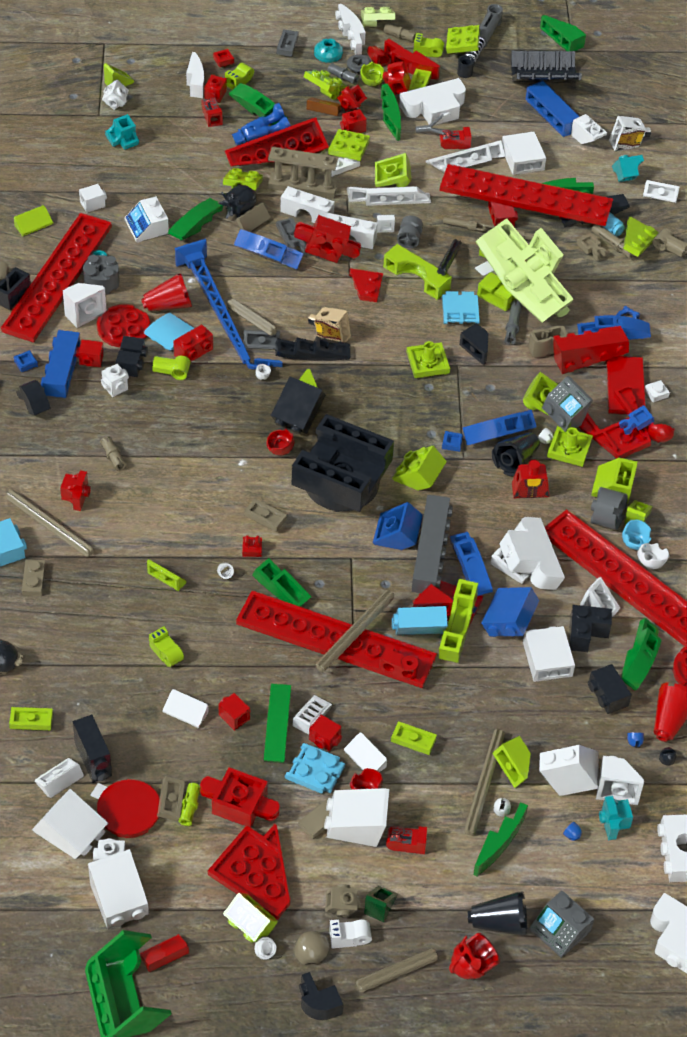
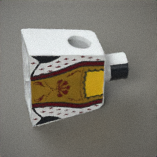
[609,116,651,151]

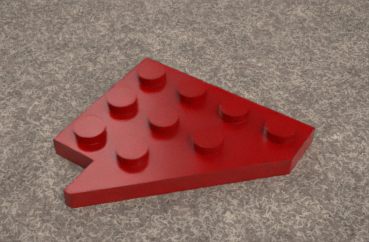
[207,823,290,920]

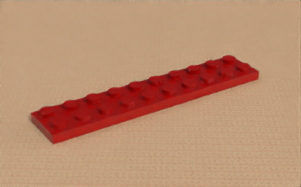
[439,164,613,226]
[1,213,112,343]
[545,509,687,646]
[236,591,437,689]

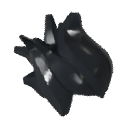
[219,185,257,219]

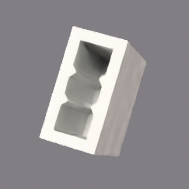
[502,132,546,175]
[523,626,575,682]

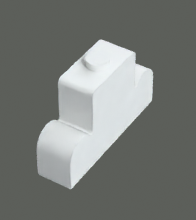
[399,78,466,125]
[500,517,565,590]
[650,893,687,973]

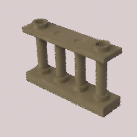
[268,147,339,199]

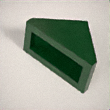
[364,886,398,922]

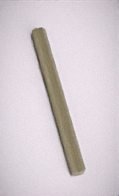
[6,490,94,557]
[316,589,395,673]
[464,729,505,836]

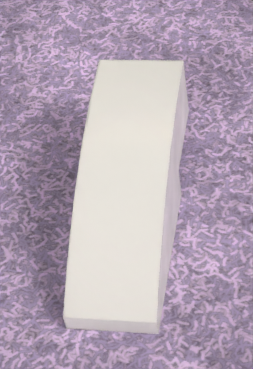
[186,52,204,98]

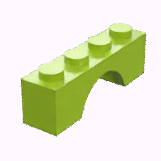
[383,244,452,300]
[439,579,478,663]

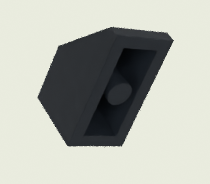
[459,323,489,366]

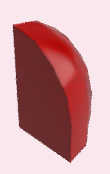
[367,46,391,66]

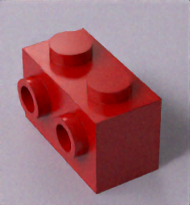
[173,324,213,362]

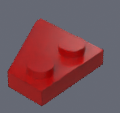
[350,268,383,303]

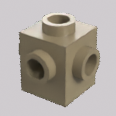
[325,884,360,918]

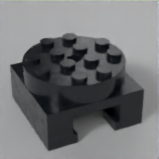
[291,414,394,512]

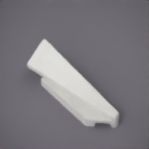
[426,140,505,173]
[347,187,431,206]

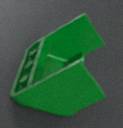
[85,930,172,1037]

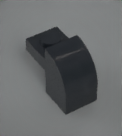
[16,380,51,415]
[299,972,343,1020]

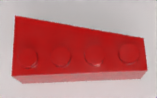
[553,326,629,374]

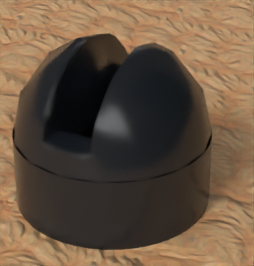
[659,747,676,766]

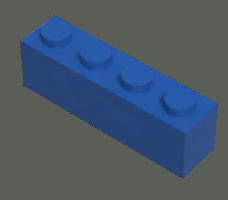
[525,81,580,137]
[41,330,81,398]

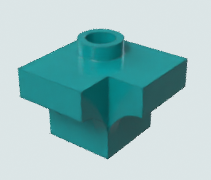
[105,114,139,150]
[612,155,644,182]
[599,796,633,840]

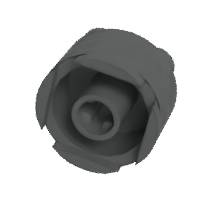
[83,255,120,295]
[591,487,628,530]

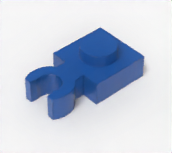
[619,405,654,435]

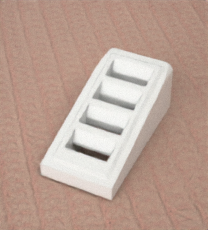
[491,546,531,584]
[293,695,332,735]

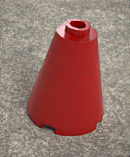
[141,273,192,311]
[654,682,687,742]

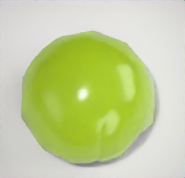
[360,62,385,86]

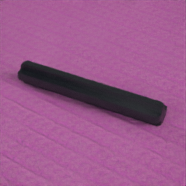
[437,239,462,276]

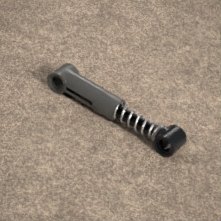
[457,4,503,78]

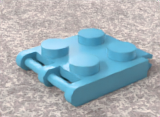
[442,291,479,324]
[285,743,345,794]

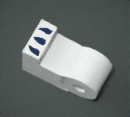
[329,920,372,948]

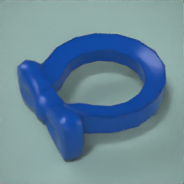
[616,306,640,319]

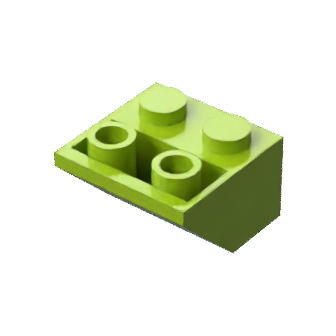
[392,445,447,491]
[591,458,638,504]

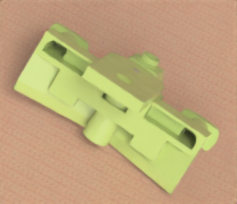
[476,219,573,323]

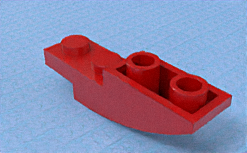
[384,39,440,80]

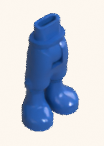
[232,103,291,146]

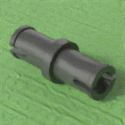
[328,63,359,85]

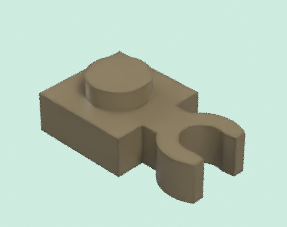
[577,233,607,260]

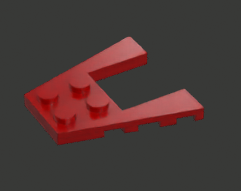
[579,384,651,459]

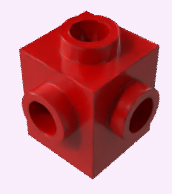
[337,85,367,111]

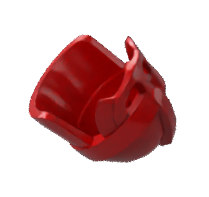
[449,933,500,979]

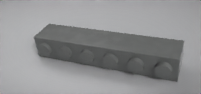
[411,495,453,593]

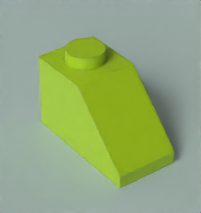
[492,736,531,788]

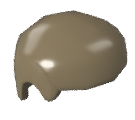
[293,931,330,965]

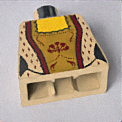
[308,307,351,343]

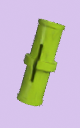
[178,783,200,826]

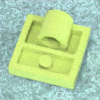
[361,7,395,27]

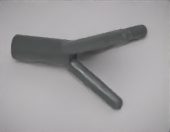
[416,114,445,135]

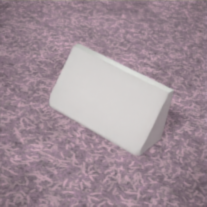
[643,180,679,203]
[163,689,208,728]
[344,733,387,772]
[35,758,84,798]

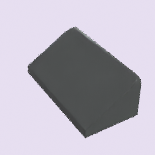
[244,330,280,349]

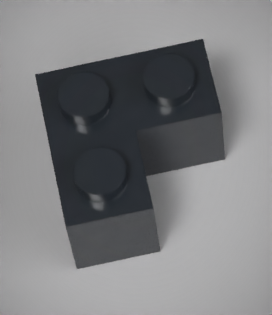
[569,605,612,653]

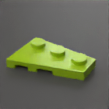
[623,217,659,257]

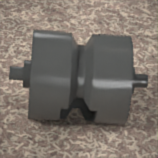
[397,215,423,248]

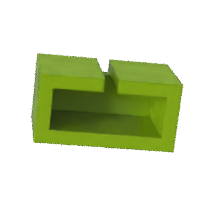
[477,272,517,311]

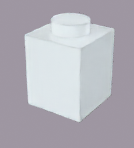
[79,184,107,213]

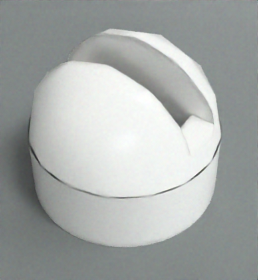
[256,364,271,380]
[538,428,553,444]
[217,563,234,579]
[494,798,511,817]

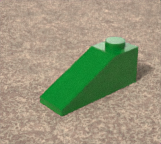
[540,15,586,51]

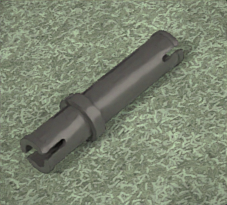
[504,300,522,344]

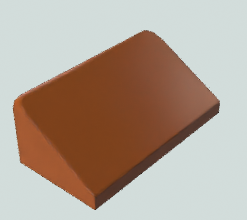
[306,97,342,116]

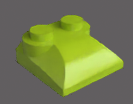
[375,153,411,187]
[523,372,558,415]

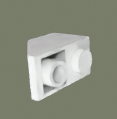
[571,114,607,144]

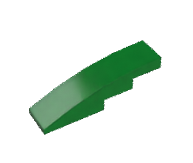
[381,83,401,141]
[168,198,223,240]
[264,683,291,763]
[473,802,528,877]

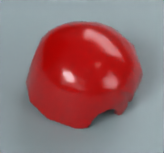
[647,422,675,443]
[266,429,295,456]
[350,768,383,790]

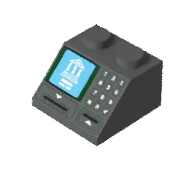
[542,376,593,432]
[530,891,594,958]

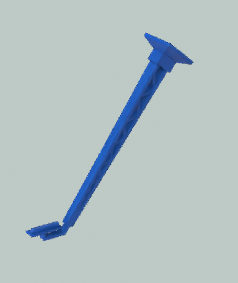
[175,239,283,369]

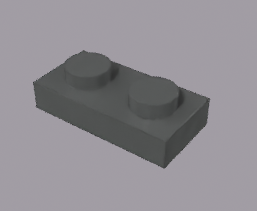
[276,29,299,57]

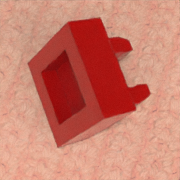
[242,535,262,557]

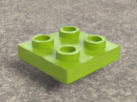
[446,25,480,54]
[303,70,347,100]
[328,129,370,161]
[223,168,263,190]

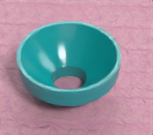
[314,38,343,63]

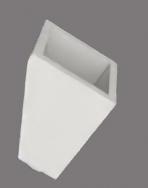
[540,745,599,796]
[324,788,389,847]
[32,789,108,859]
[88,849,149,929]

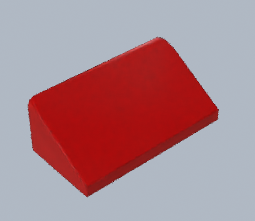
[140,934,189,972]

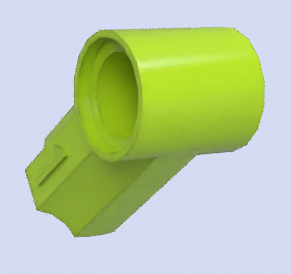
[152,356,191,380]

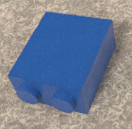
[482,587,539,637]

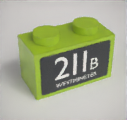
[223,893,278,943]

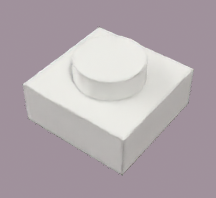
[377,215,395,233]
[644,380,670,402]

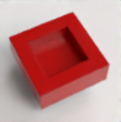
[213,49,234,67]

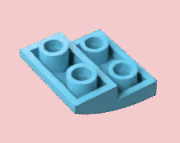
[144,313,194,351]

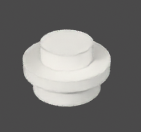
[255,937,276,959]

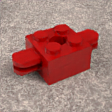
[294,215,361,263]
[200,767,280,828]

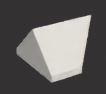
[580,577,620,617]

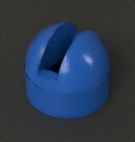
[627,733,644,747]
[563,822,582,841]

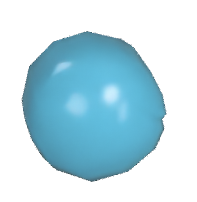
[622,519,651,550]

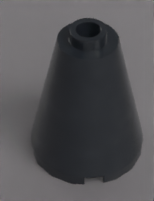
[492,432,540,476]
[468,891,528,936]

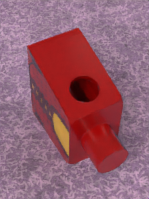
[512,460,549,499]

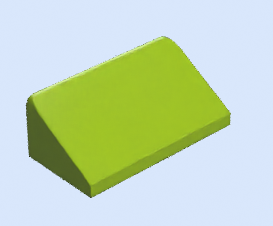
[14,205,53,236]
[147,559,187,591]

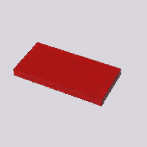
[606,356,645,414]

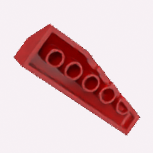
[224,117,329,167]

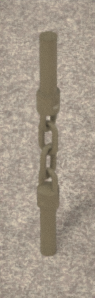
[443,217,550,240]

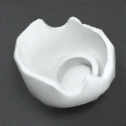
[637,543,670,569]

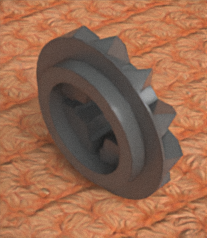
[347,55,372,74]

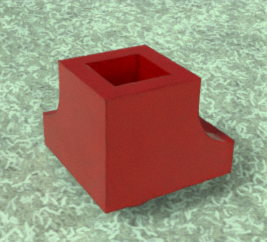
[382,61,411,95]
[60,470,91,511]

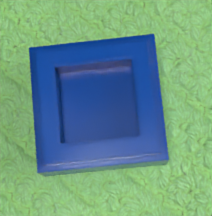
[13,350,38,373]
[442,431,463,452]

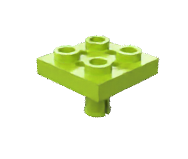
[406,341,450,378]
[547,426,593,467]

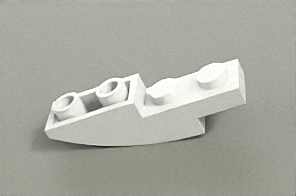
[335,4,366,55]

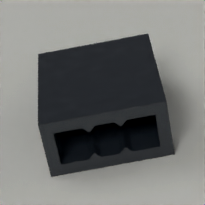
[271,376,326,434]
[72,714,112,783]

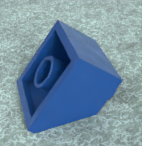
[373,502,423,550]

